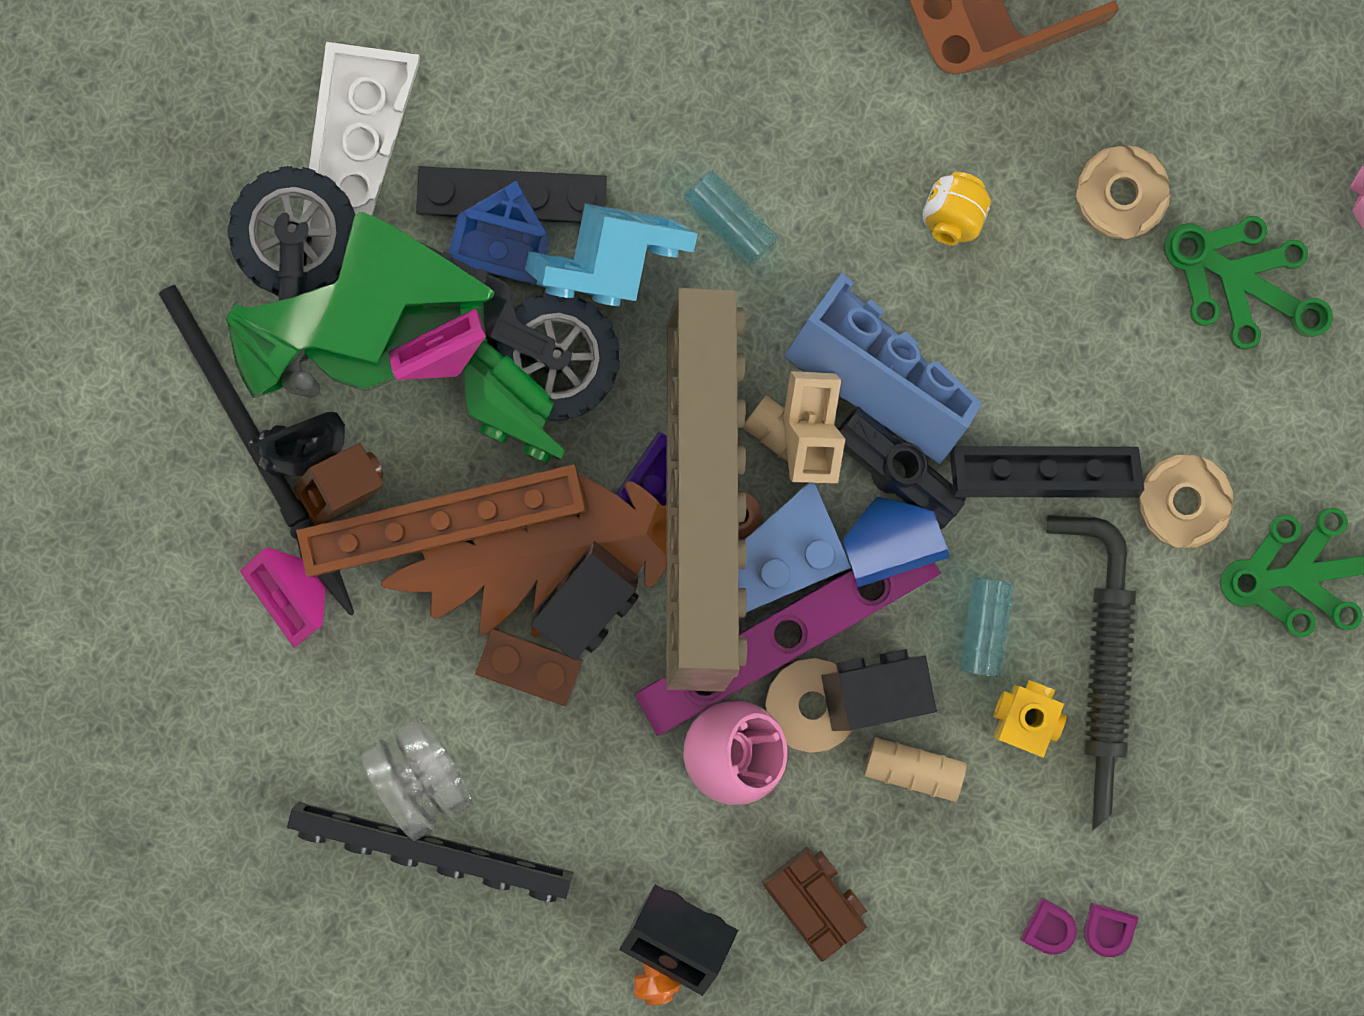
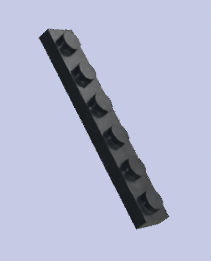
[287,802,573,902]

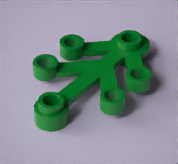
[1164,216,1333,350]
[1220,508,1364,637]

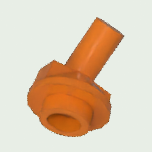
[634,963,681,1005]

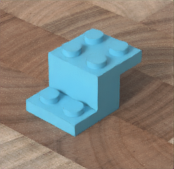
[525,204,698,306]

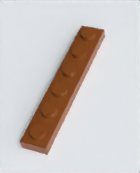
[296,464,587,578]

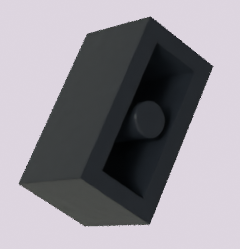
[530,541,639,660]
[821,649,937,731]
[619,884,739,996]

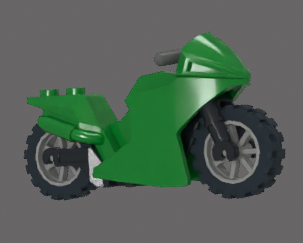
[226,166,620,464]

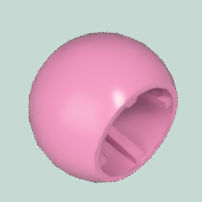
[683,700,788,805]

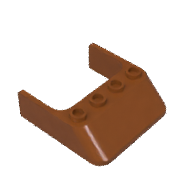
[908,0,1119,75]

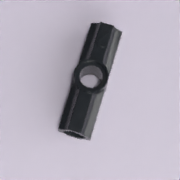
[837,406,967,529]

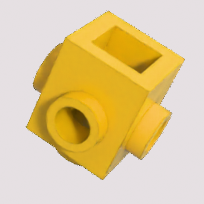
[993,680,1067,758]

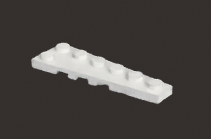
[302,42,420,283]

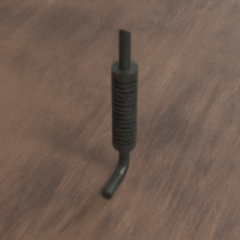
[1047,515,1137,831]

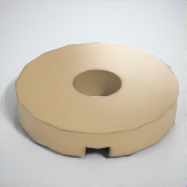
[1075,145,1170,240]
[1138,455,1233,548]
[765,658,852,753]

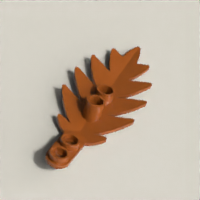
[381,467,761,637]

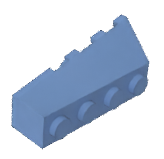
[783,272,982,464]

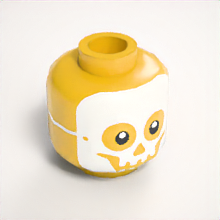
[922,172,991,246]

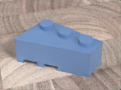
[738,483,851,612]

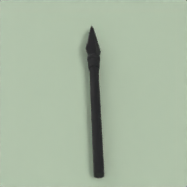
[159,285,354,615]

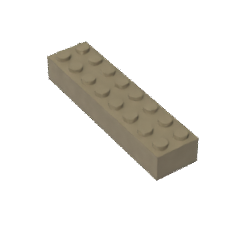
[666,288,747,691]

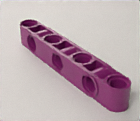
[634,562,941,736]

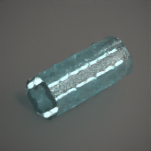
[684,170,779,267]
[960,577,1014,677]

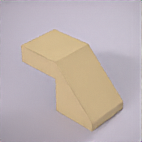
[783,371,845,483]

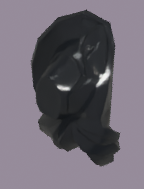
[248,412,345,477]

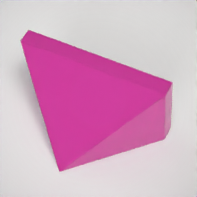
[388,309,486,380]
[240,548,326,648]

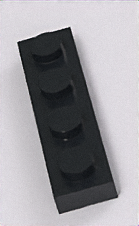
[416,166,607,223]
[950,446,1144,498]

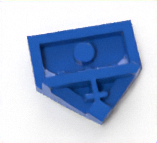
[449,181,550,285]
[843,497,950,587]

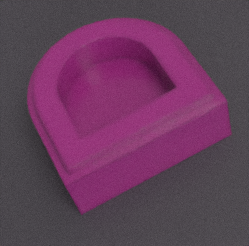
[1020,897,1077,955]
[1084,903,1139,957]

